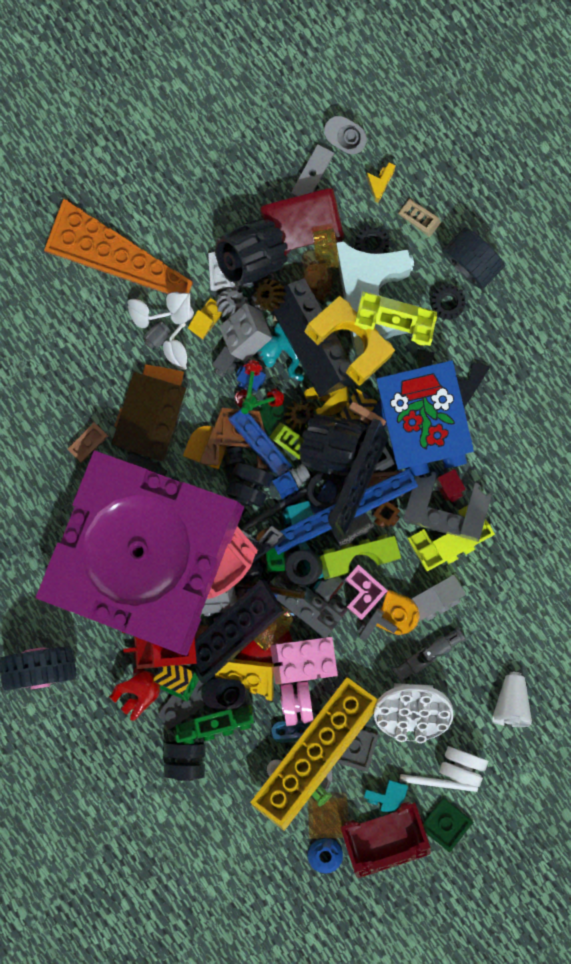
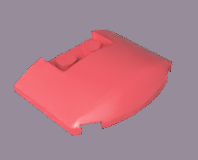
[207,526,258,599]

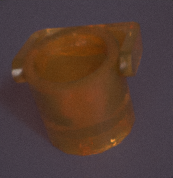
[300,264,333,300]

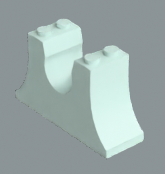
[336,242,419,360]

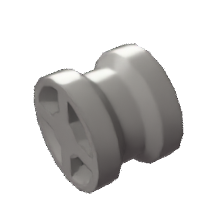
[290,464,311,487]

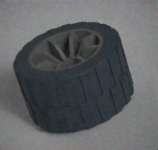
[442,227,505,289]

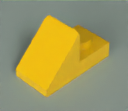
[366,163,396,203]
[188,298,223,340]

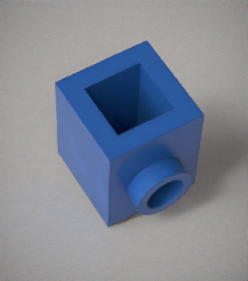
[236,363,266,394]

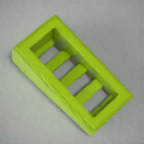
[270,423,304,461]

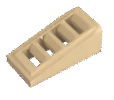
[398,199,441,237]

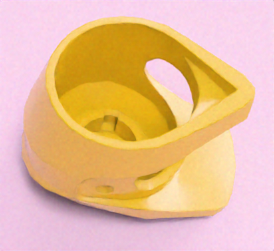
[304,387,350,416]

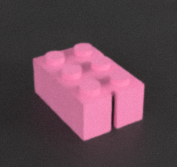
[270,637,338,684]

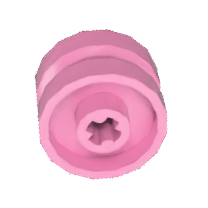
[280,680,313,726]

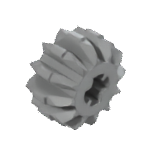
[216,288,249,318]

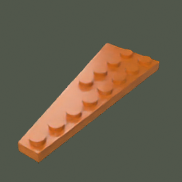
[44,199,193,294]

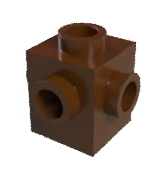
[372,500,400,528]

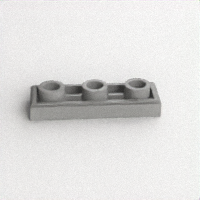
[291,144,334,197]

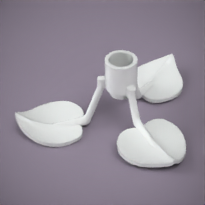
[127,292,194,370]

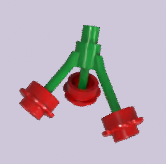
[235,360,284,414]

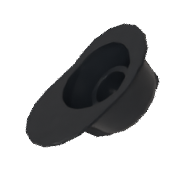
[201,678,246,710]

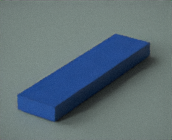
[228,408,292,479]

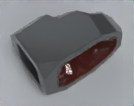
[312,576,345,603]

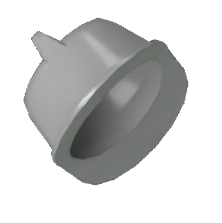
[324,116,367,154]

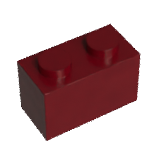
[435,469,466,503]

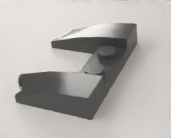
[404,472,492,542]

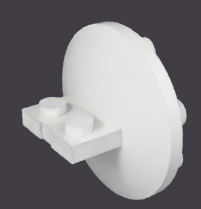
[374,683,453,743]

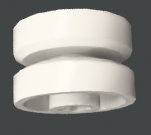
[439,746,489,787]

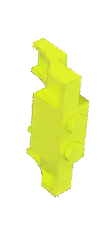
[355,291,437,346]
[407,506,495,572]

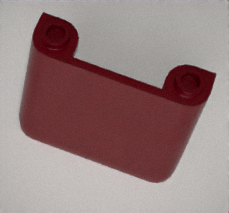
[260,188,345,256]
[340,802,431,878]

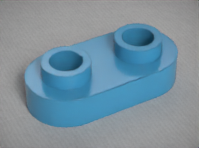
[272,720,310,743]

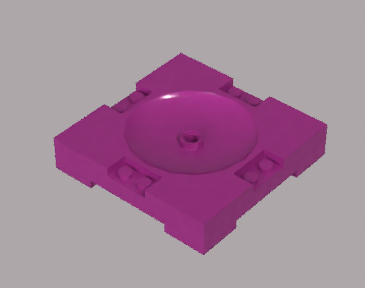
[35,450,244,656]

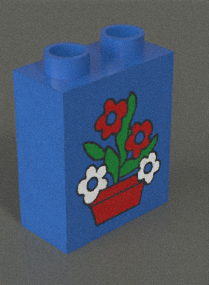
[376,360,474,477]

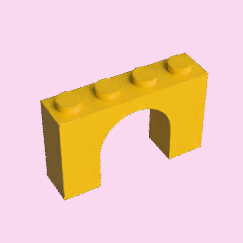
[304,296,395,386]

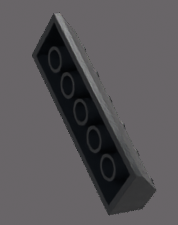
[272,278,354,397]

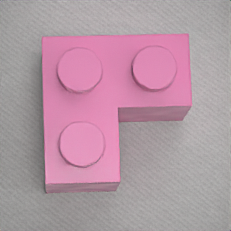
[345,565,388,620]

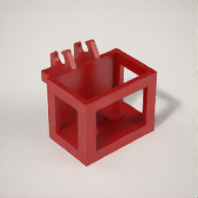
[122,632,197,669]

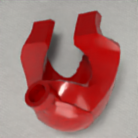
[109,667,161,721]

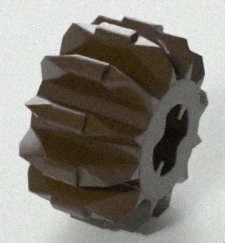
[253,278,287,311]
[284,399,316,432]

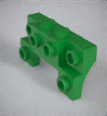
[175,705,255,745]

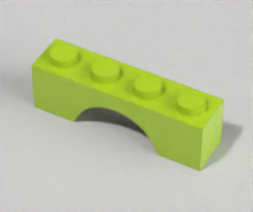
[320,534,401,580]

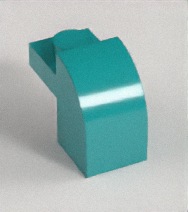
[363,779,408,812]

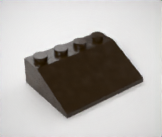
[112,372,188,462]

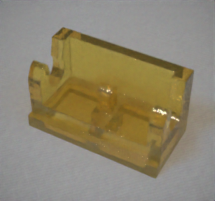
[313,229,339,269]
[254,605,293,651]

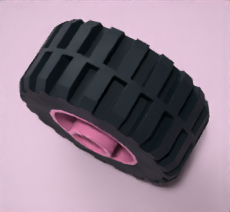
[0,646,77,690]

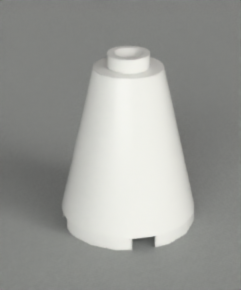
[492,672,532,727]

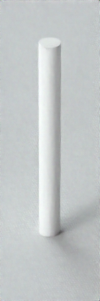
[399,774,478,792]

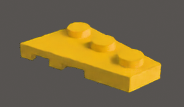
[215,659,274,701]

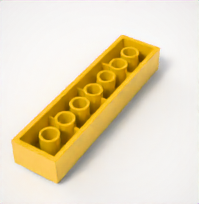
[250,677,378,831]

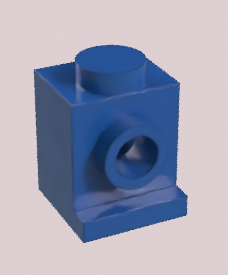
[272,472,299,500]

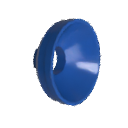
[308,837,343,873]

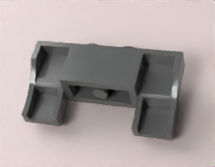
[269,568,348,638]

